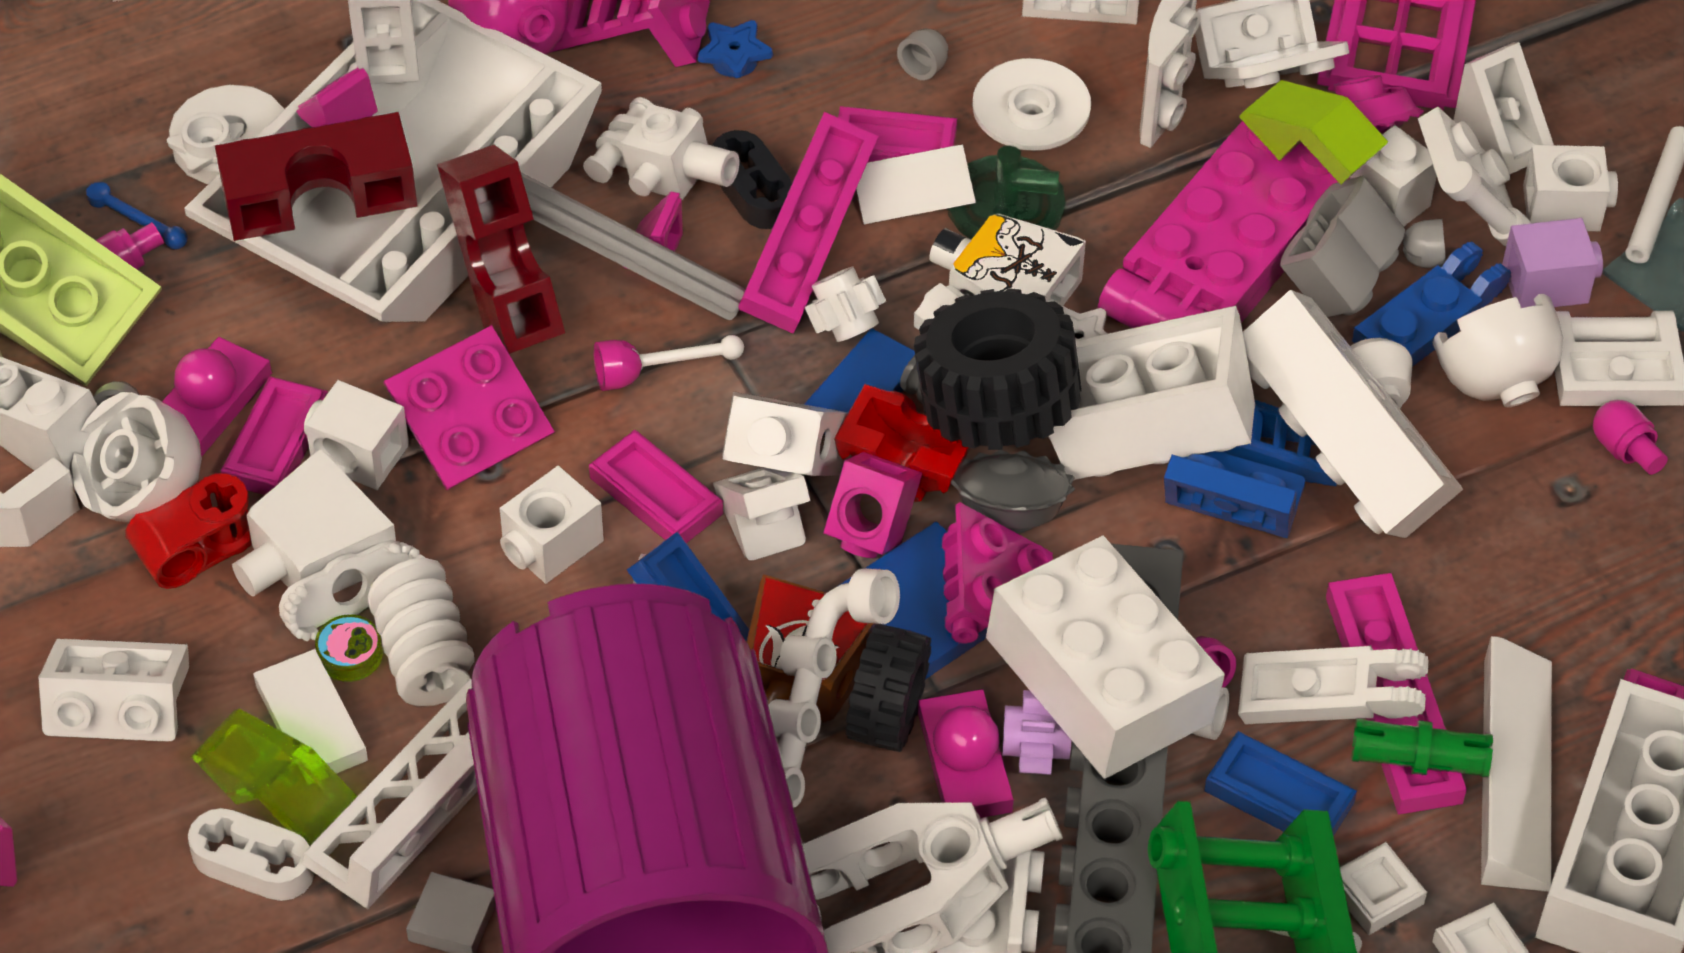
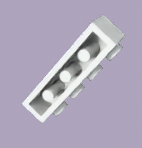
[1243,290,1463,538]

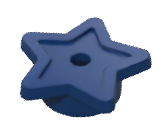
[697,20,773,79]

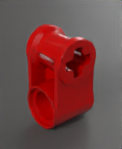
[125,473,252,589]

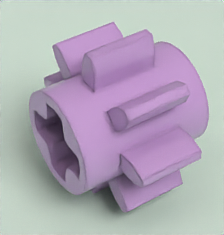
[1002,690,1071,775]

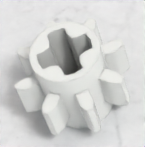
[805,266,886,342]

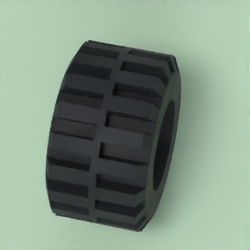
[914,288,1082,450]

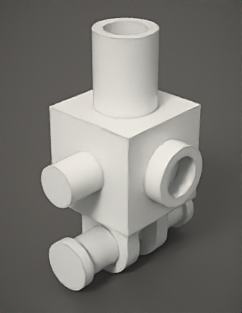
[583,97,739,200]

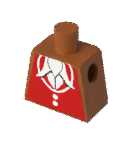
[747,574,878,722]

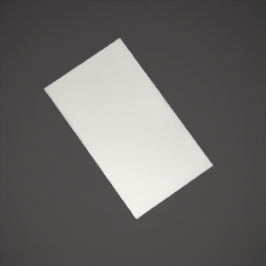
[856,144,976,224]

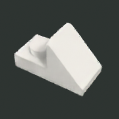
[713,467,811,560]

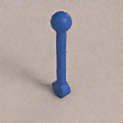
[86,182,188,250]

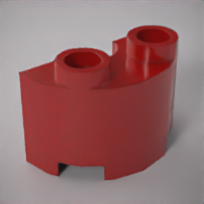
[834,384,971,502]

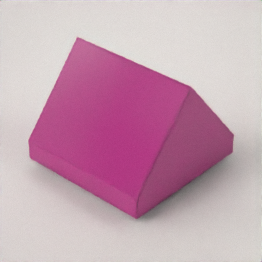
[296,67,378,127]

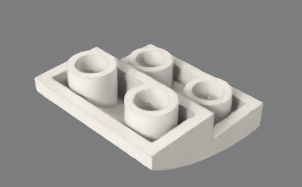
[1140,0,1201,148]

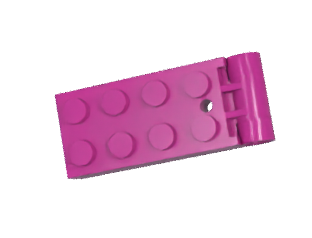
[1098,121,1351,328]

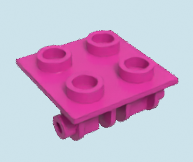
[383,325,555,490]
[942,502,1053,643]

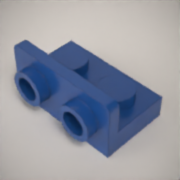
[1164,451,1305,539]

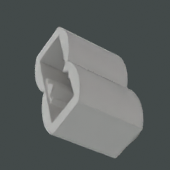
[1280,175,1405,317]

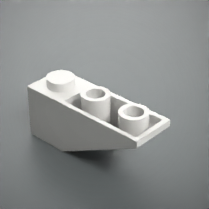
[0,357,98,484]

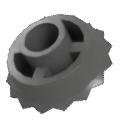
[950,450,1075,533]

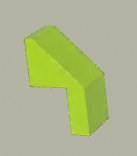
[1239,80,1388,184]

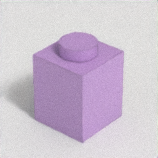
[1502,218,1603,308]

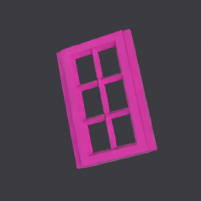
[1317,0,1476,111]

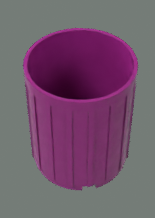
[466,584,828,953]

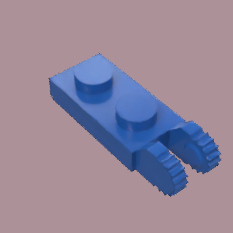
[1352,241,1512,367]

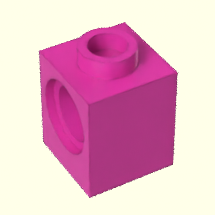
[823,452,922,558]

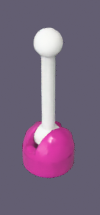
[593,335,744,391]

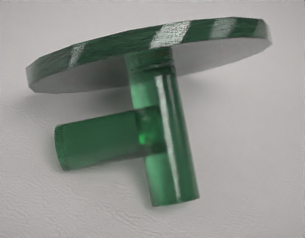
[948,145,1066,240]

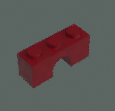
[214,112,418,241]
[437,144,565,354]

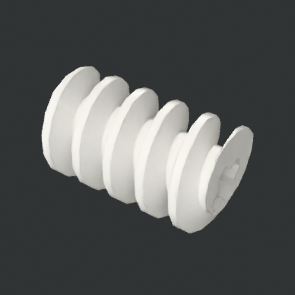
[368,558,474,706]

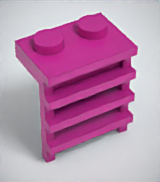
[551,0,710,67]

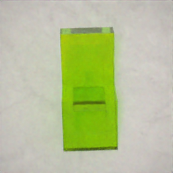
[191,708,357,845]

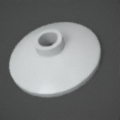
[973,58,1091,150]

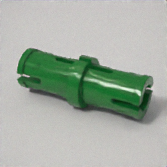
[1351,718,1493,778]

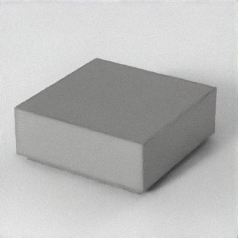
[406,872,496,953]

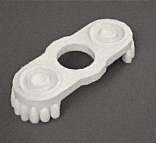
[279,540,425,641]

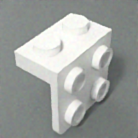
[1195,0,1350,88]

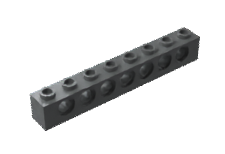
[1052,543,1184,953]

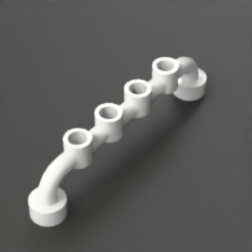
[768,568,900,918]

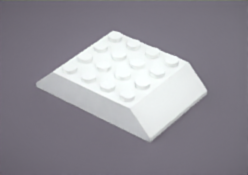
[185,0,602,322]

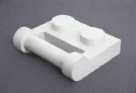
[1418,107,1531,246]
[1554,311,1684,406]

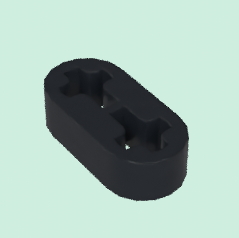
[712,130,792,229]

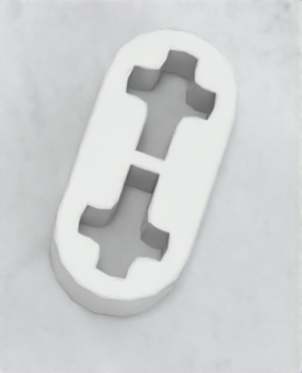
[188,808,315,901]

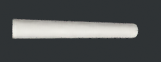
[1626,126,1684,264]

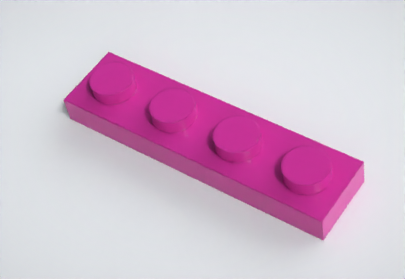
[738,112,879,334]
[1326,573,1467,815]

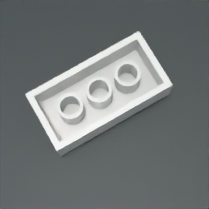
[1535,679,1684,953]

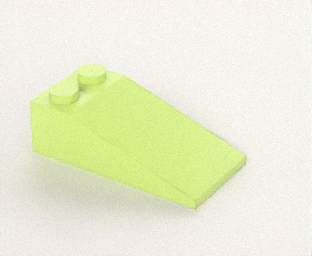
[0,174,162,386]

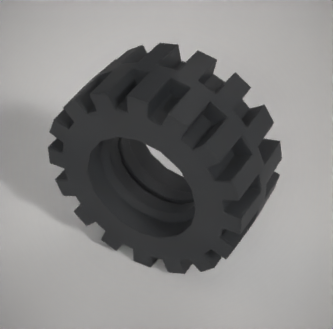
[845,624,931,752]

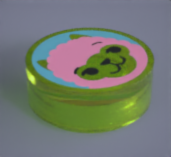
[315,615,383,682]

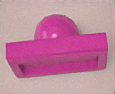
[162,336,272,457]
[918,689,1014,818]

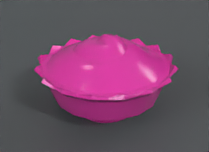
[1334,75,1424,134]

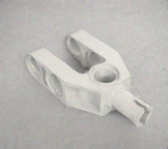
[802,797,1063,953]

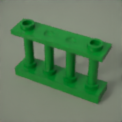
[1148,801,1357,953]

